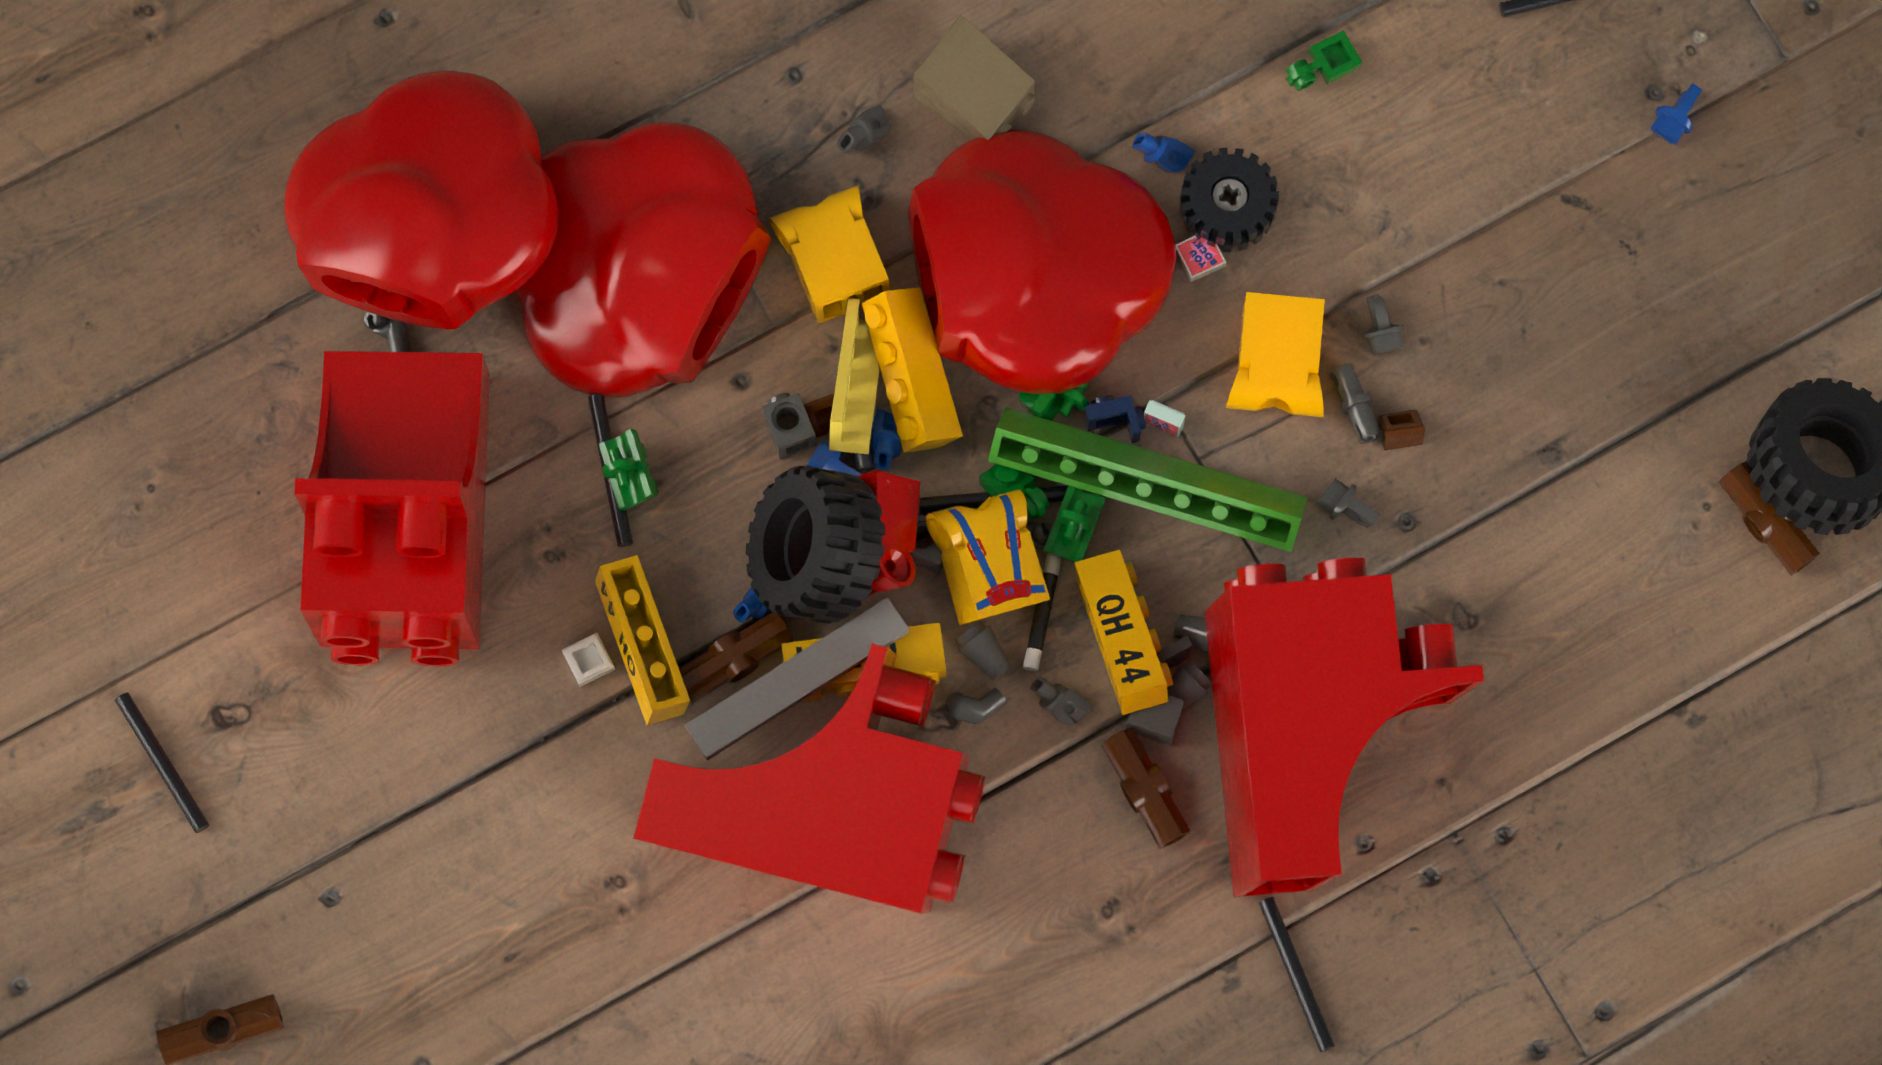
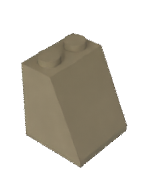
[914,15,1036,140]

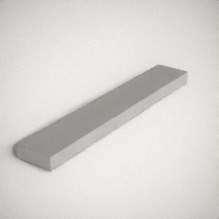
[685,597,910,761]

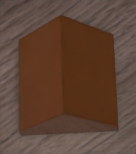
[804,393,834,438]
[1378,410,1425,451]

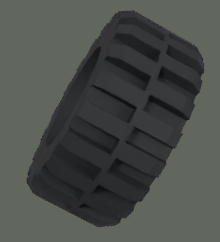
[1747,378,1882,535]
[746,466,885,624]

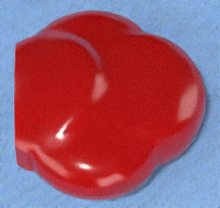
[284,70,559,330]
[514,122,771,398]
[907,130,1176,394]

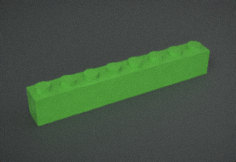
[988,407,1308,552]

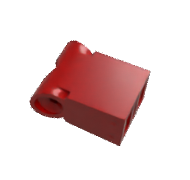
[857,470,921,596]

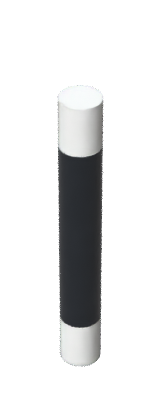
[1023,554,1062,672]

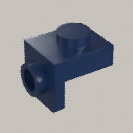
[1084,395,1146,443]

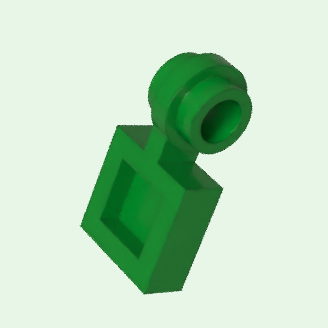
[1286,30,1363,91]
[979,464,1049,520]

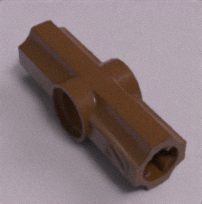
[1719,460,1820,576]
[679,612,794,704]
[1101,727,1190,849]
[156,994,284,1065]

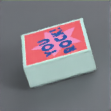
[1144,400,1186,438]

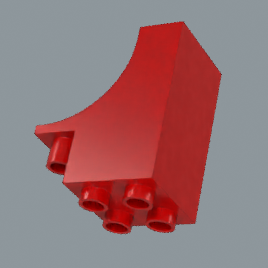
[294,351,490,667]
[1204,557,1484,897]
[633,643,986,914]

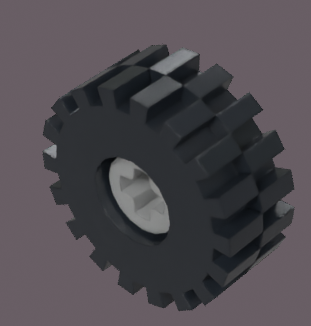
[1179,147,1279,252]

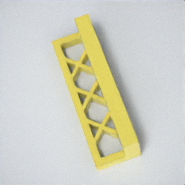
[829,298,880,455]

